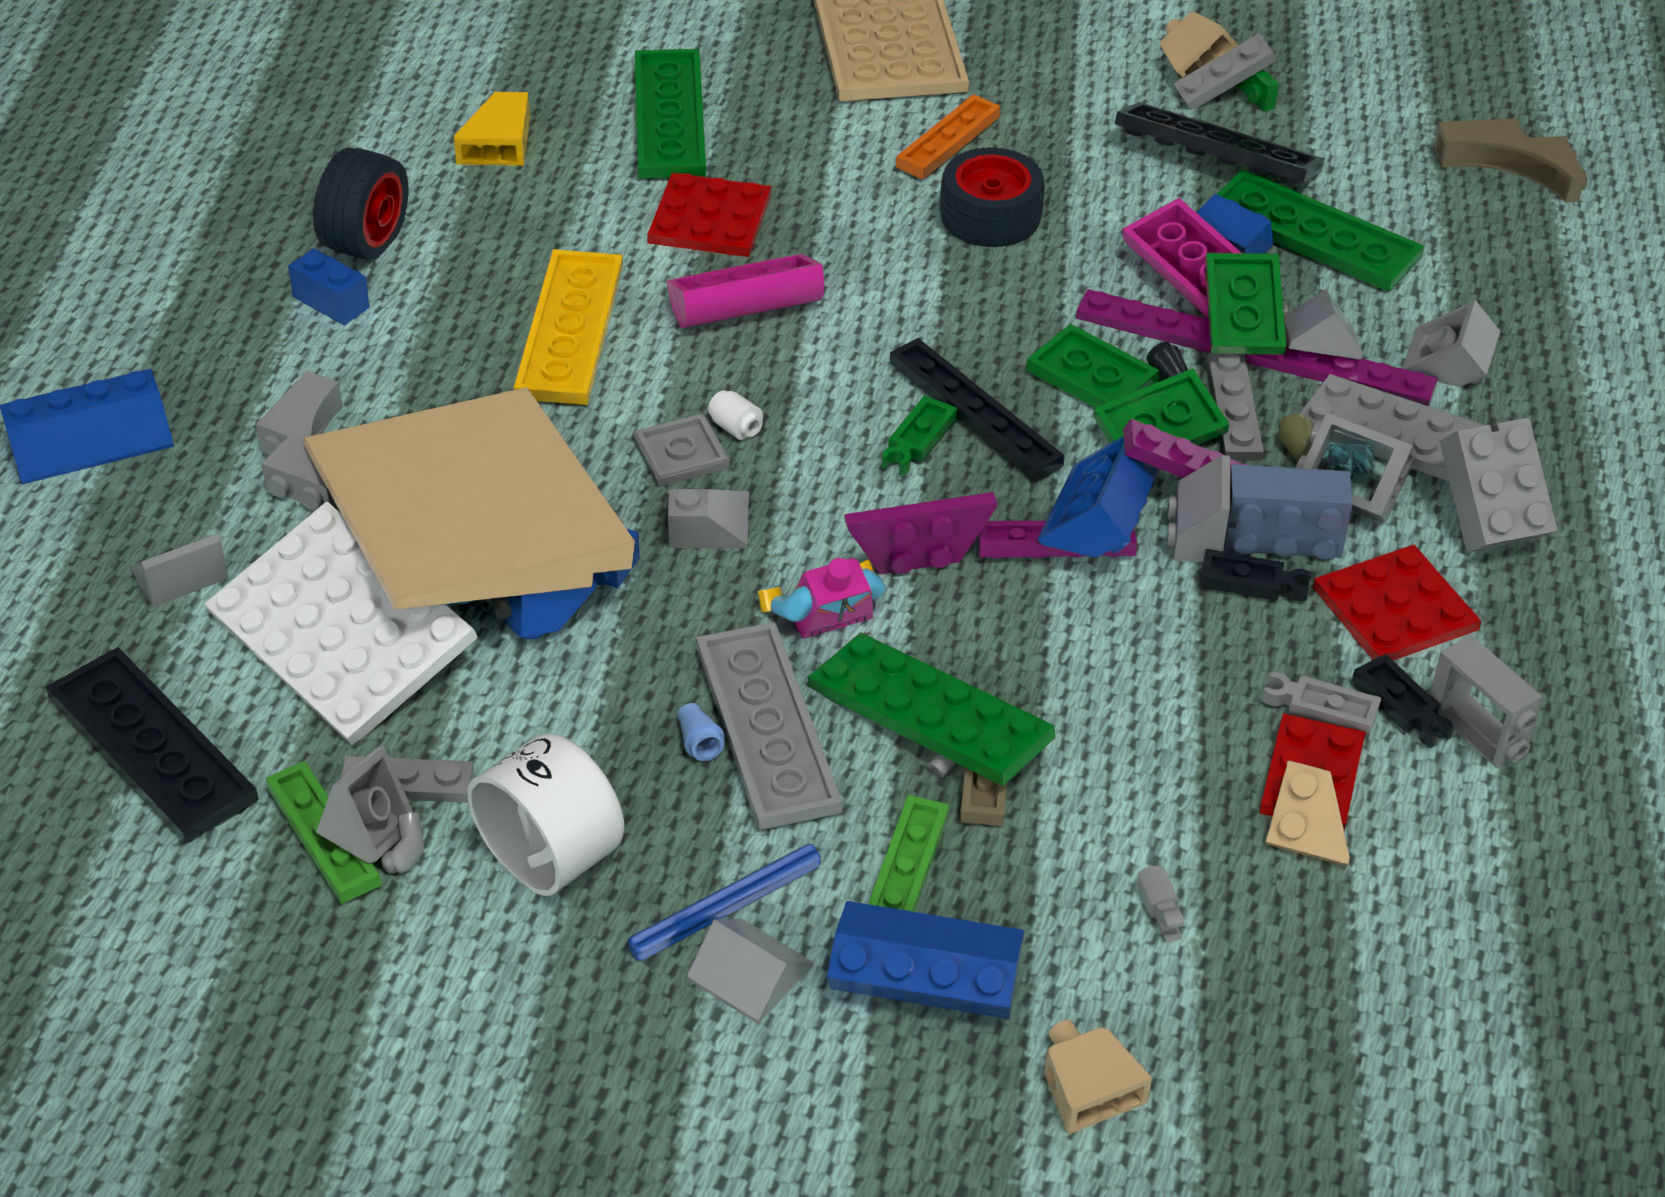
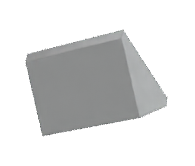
[1284,289,1363,360]
[130,533,228,607]
[316,746,414,863]
[686,919,814,1024]

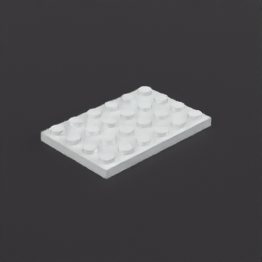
[204,501,478,745]

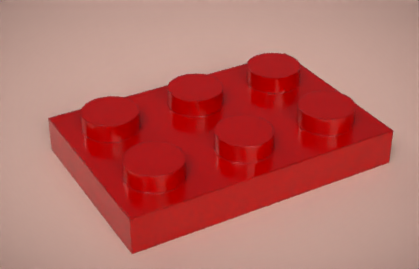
[1259,713,1366,831]

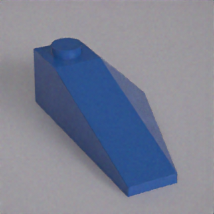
[503,579,596,639]

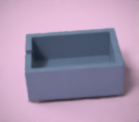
[1224,464,1353,559]

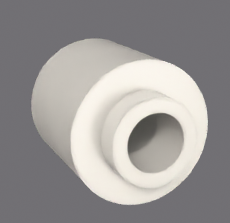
[708,390,763,440]

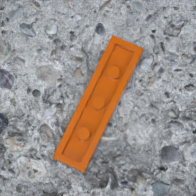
[896,94,1001,180]

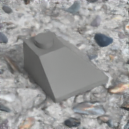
[668,489,749,548]

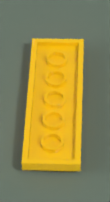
[513,249,623,405]

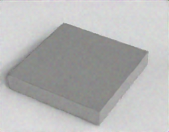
[633,413,730,487]

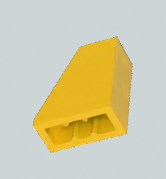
[454,92,530,165]

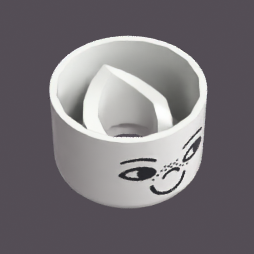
[468,733,624,896]

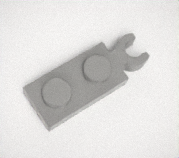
[1262,672,1381,737]

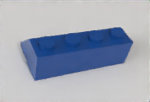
[0,368,174,485]
[1038,436,1159,558]
[827,901,1024,1019]

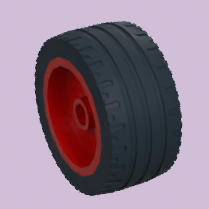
[313,147,409,260]
[940,147,1045,247]

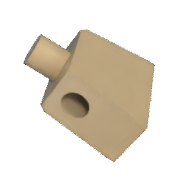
[1160,11,1238,78]
[1044,1020,1152,1134]

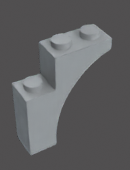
[256,371,343,510]

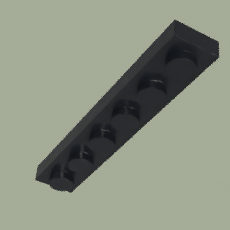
[890,338,1065,482]

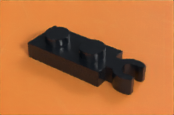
[1199,549,1311,601]
[1352,654,1454,748]

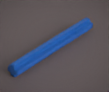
[627,844,821,961]

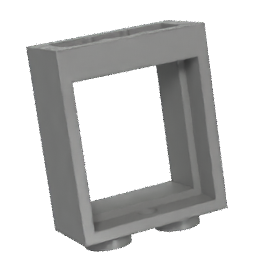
[1296,412,1417,523]
[1430,635,1543,768]

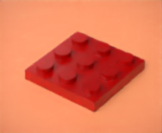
[647,173,772,257]
[1313,544,1482,661]

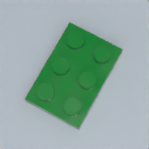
[1205,253,1286,354]
[1026,323,1159,407]
[1093,368,1230,445]

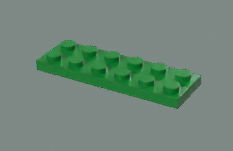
[635,49,706,179]
[1217,169,1425,292]
[808,632,1055,786]

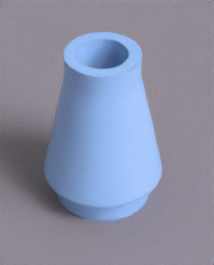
[677,703,725,761]

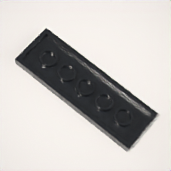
[1114,102,1325,185]
[46,647,259,843]

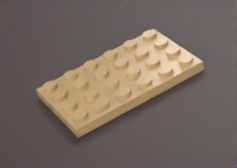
[813,0,969,102]

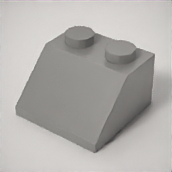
[1402,300,1500,387]
[1167,455,1230,563]

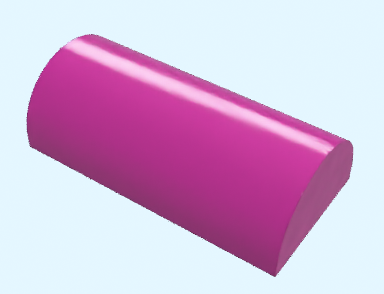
[1122,198,1241,318]
[666,253,824,328]

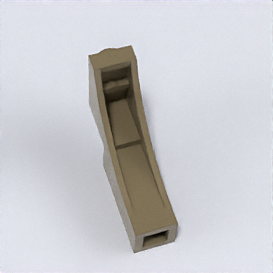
[1434,118,1587,202]

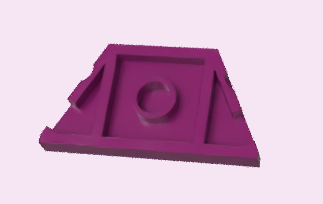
[844,492,997,574]

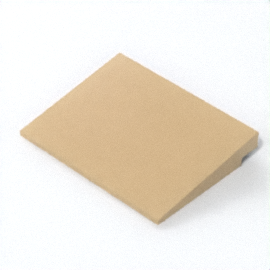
[304,387,635,610]

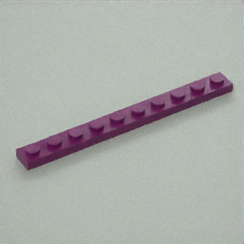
[1076,289,1438,406]

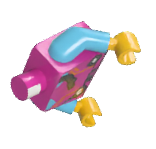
[757,558,885,639]

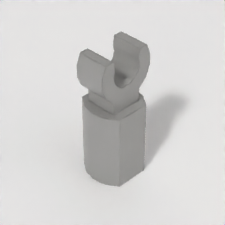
[1136,866,1184,943]

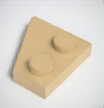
[1266,760,1350,867]

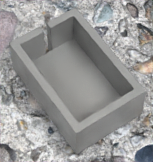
[1440,417,1558,553]

